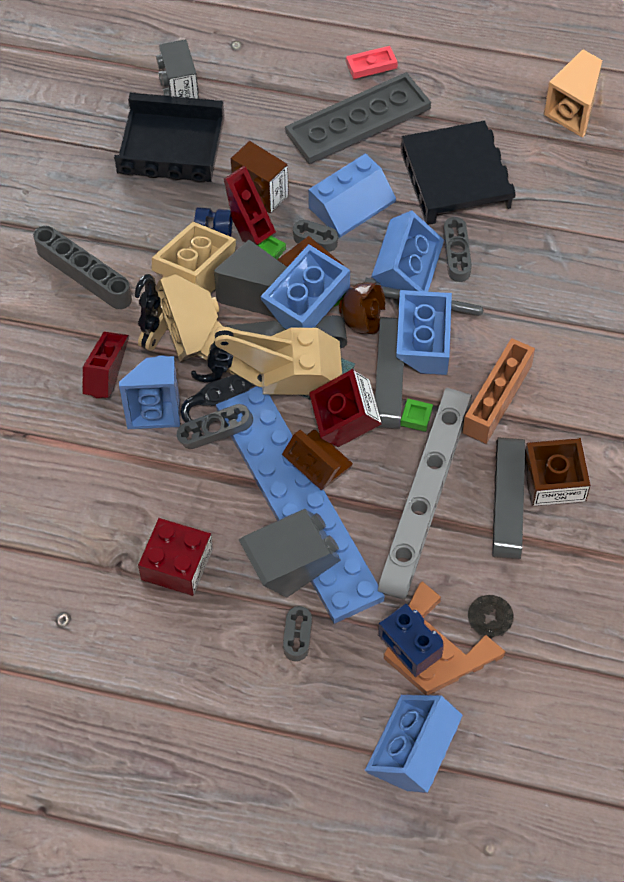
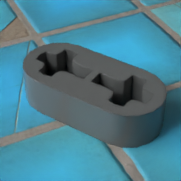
[293,220,338,252]
[283,606,312,662]

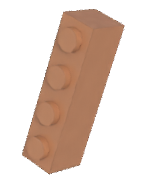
[463,338,535,444]

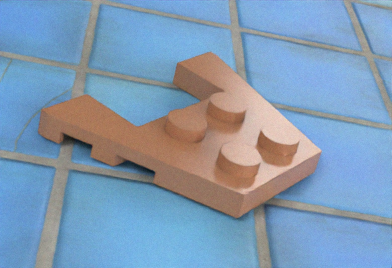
[384,581,506,695]

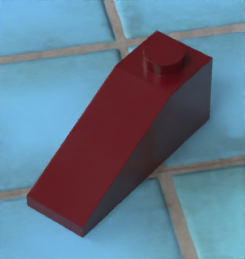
[224,166,276,245]
[82,332,129,398]

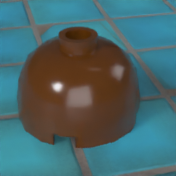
[339,282,385,334]

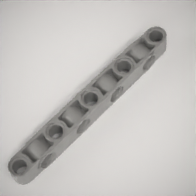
[378,388,472,600]

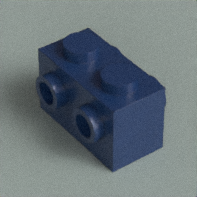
[378,604,444,677]

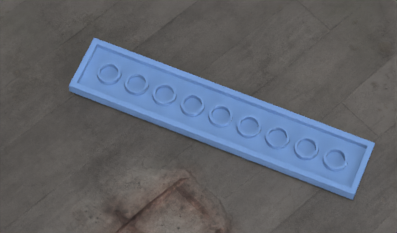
[216,386,385,624]

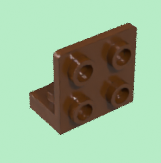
[282,429,353,491]

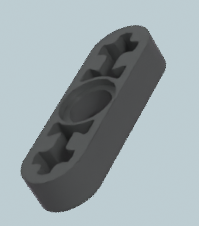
[443,217,472,282]
[177,404,253,449]

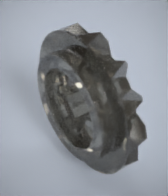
[468,595,514,639]

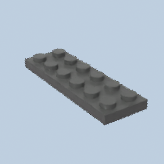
[285,72,432,164]

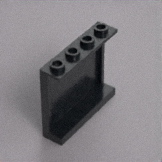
[114,92,225,182]
[401,120,516,225]

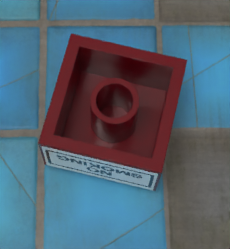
[309,369,382,447]
[138,518,213,596]

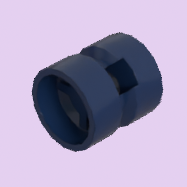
[194,207,233,237]

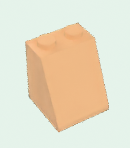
[544,50,602,138]

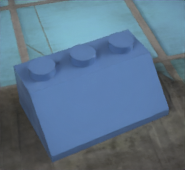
[308,153,396,238]
[371,210,444,292]
[261,244,350,329]
[396,290,452,375]
[119,355,180,429]
[365,695,463,793]

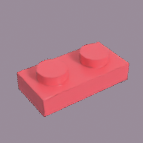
[346,46,398,79]

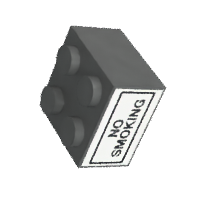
[156,39,199,99]

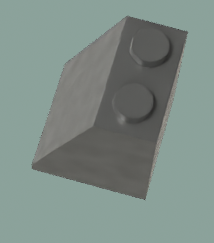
[214,240,287,317]
[239,509,341,598]

